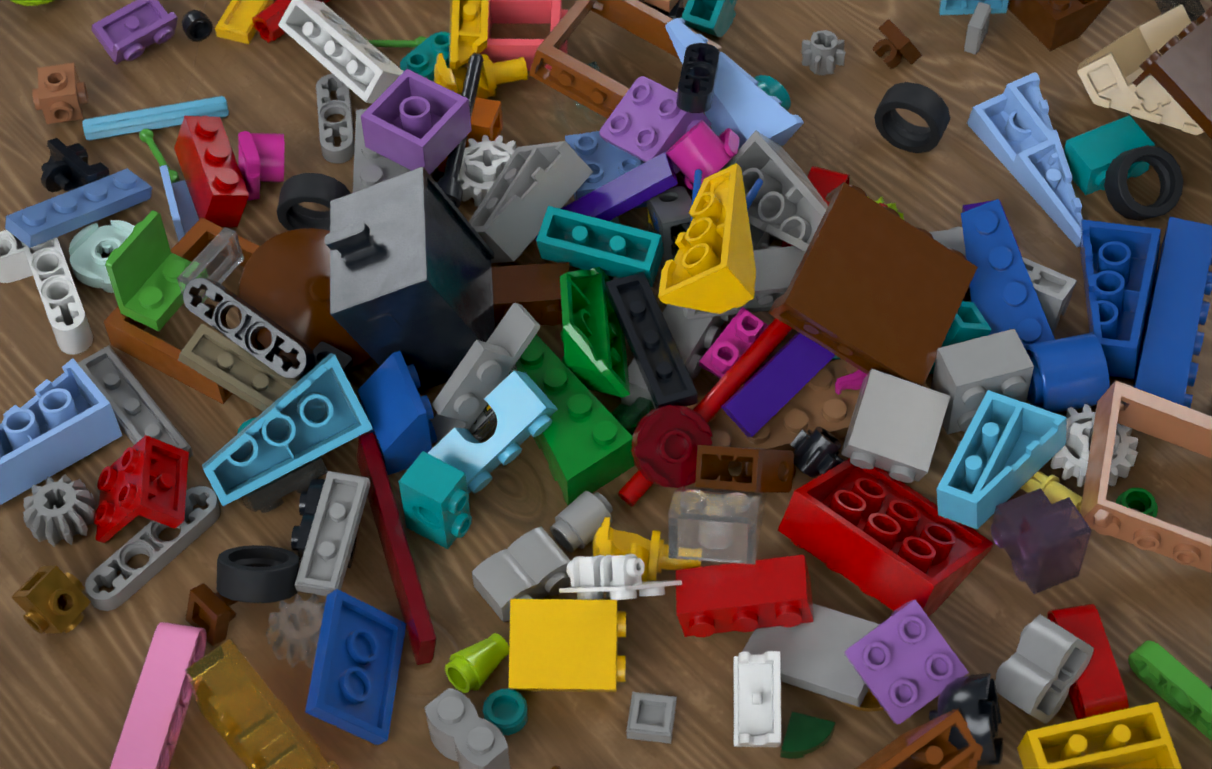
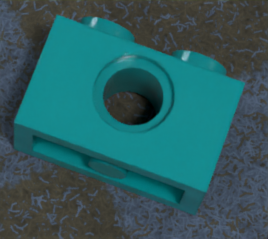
[398,451,472,550]

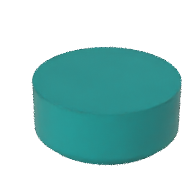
[483,689,528,735]

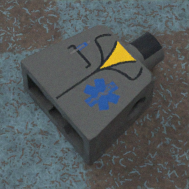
[647,186,692,269]

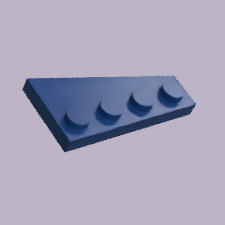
[961,199,1055,348]

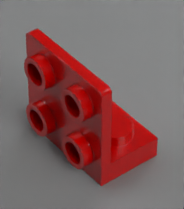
[94,435,189,543]

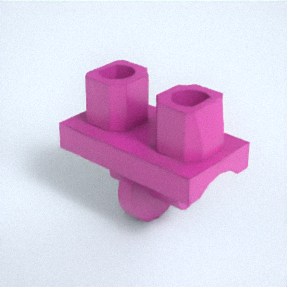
[699,307,769,379]

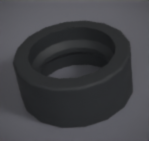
[874,82,950,153]
[1104,145,1183,221]
[277,173,351,231]
[216,545,299,603]

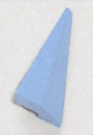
[665,18,804,150]
[967,72,1083,248]

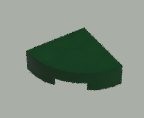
[780,711,835,759]

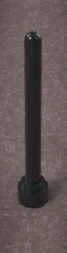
[436,53,484,208]

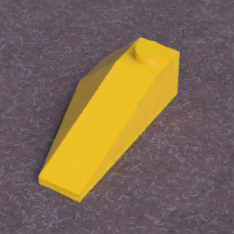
[658,163,756,314]

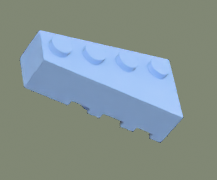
[0,358,123,505]

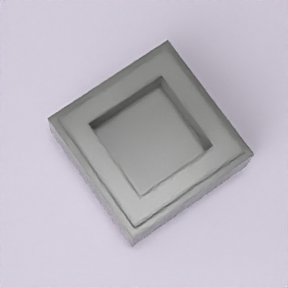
[964,2,992,54]
[627,692,676,744]

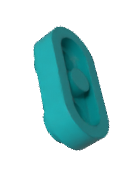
[400,32,450,82]

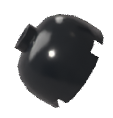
[929,673,1003,766]

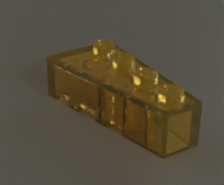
[185,639,340,769]

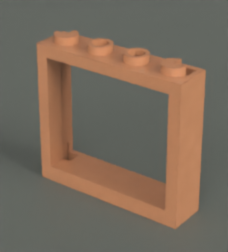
[1078,380,1212,573]

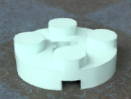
[69,220,135,293]

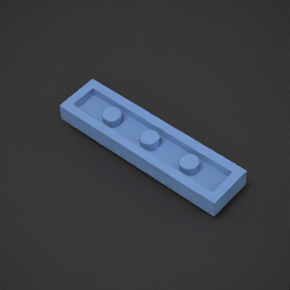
[5,169,152,248]

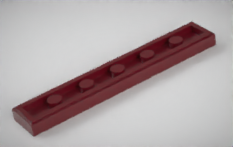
[357,432,436,665]

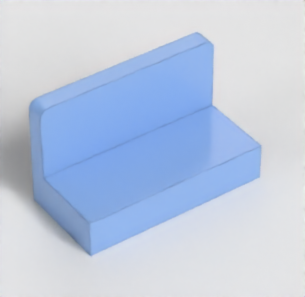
[159,165,199,242]

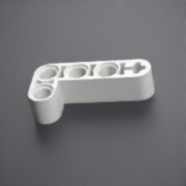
[0,230,93,355]

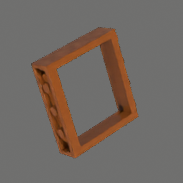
[529,0,721,119]
[103,217,259,404]

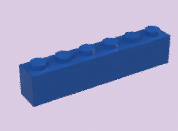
[1133,217,1212,408]

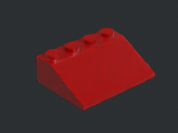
[778,458,994,616]

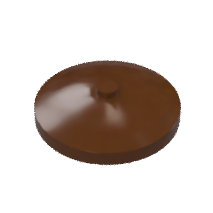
[237,228,373,374]

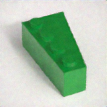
[509,334,634,506]

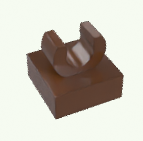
[872,19,922,69]
[186,583,238,646]

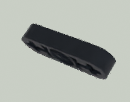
[676,43,719,113]

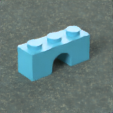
[428,370,558,494]

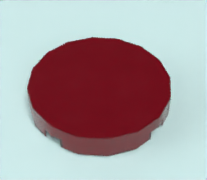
[632,405,713,488]

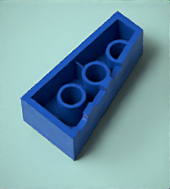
[1080,219,1161,379]

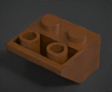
[1007,0,1112,51]

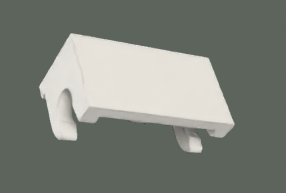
[733,651,781,747]

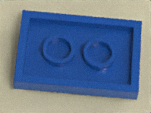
[305,589,406,745]

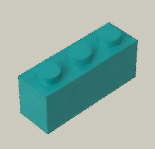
[536,206,664,287]

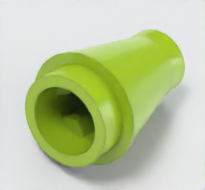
[445,633,509,693]

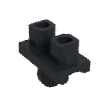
[41,138,109,192]

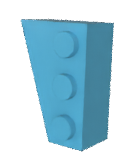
[936,390,1067,529]

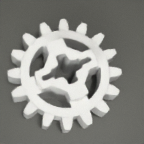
[458,135,516,206]
[1050,404,1138,487]

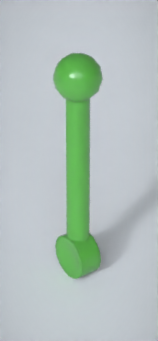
[364,37,427,48]
[139,128,179,183]

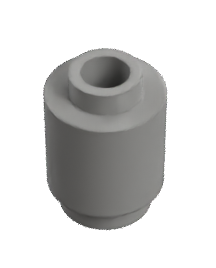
[550,491,613,552]

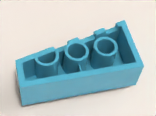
[202,353,373,506]

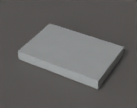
[742,603,880,707]

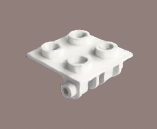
[559,554,682,600]

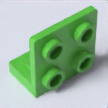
[105,210,206,331]

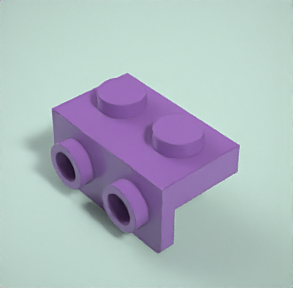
[91,0,178,64]

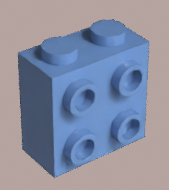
[565,131,647,208]

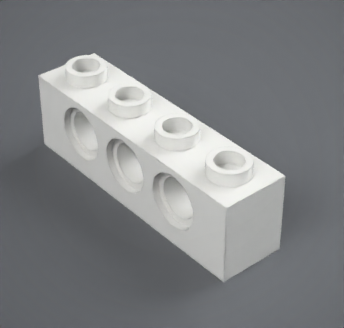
[278,0,403,104]

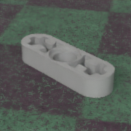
[316,74,355,164]

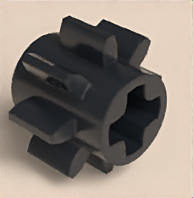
[790,427,843,478]

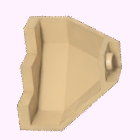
[1077,4,1204,136]

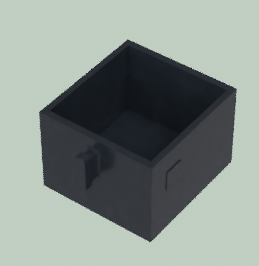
[325,167,495,392]

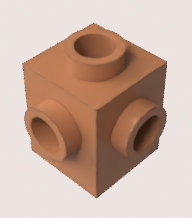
[32,63,89,124]

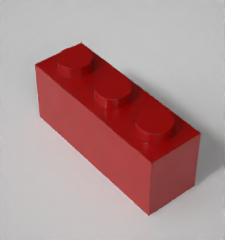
[174,116,249,228]
[675,554,814,637]

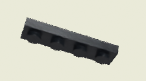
[606,272,698,408]

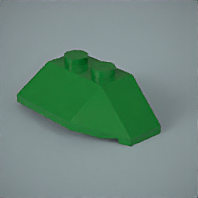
[560,267,630,398]

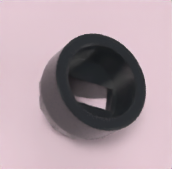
[181,10,213,42]

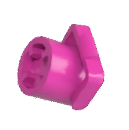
[666,120,740,190]
[238,131,284,201]

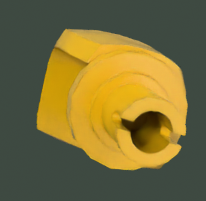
[434,53,528,99]
[592,517,702,581]

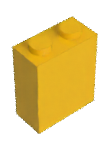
[509,599,626,692]

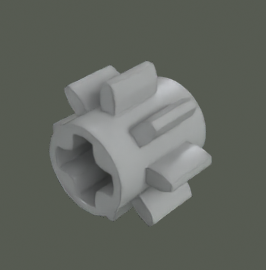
[801,30,845,75]

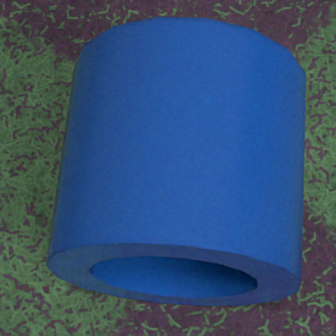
[1025,333,1110,413]

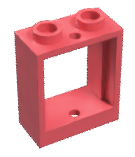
[479,0,569,71]

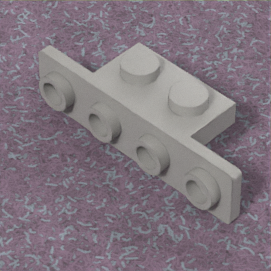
[431,303,540,443]

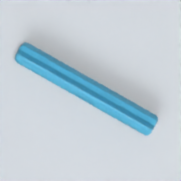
[83,96,229,141]

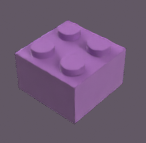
[361,69,471,174]

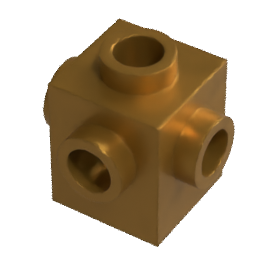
[11,565,91,634]

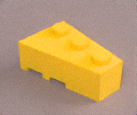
[1017,702,1182,769]

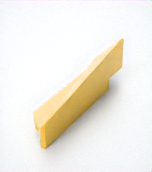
[449,0,489,76]

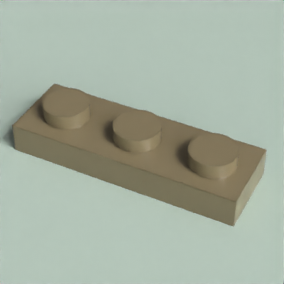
[178,323,298,412]

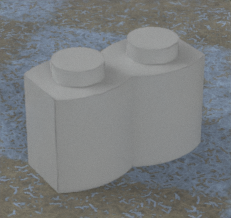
[472,526,571,623]
[995,615,1094,724]
[425,688,510,769]

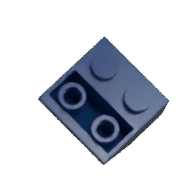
[358,351,437,475]

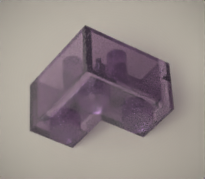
[990,488,1092,594]

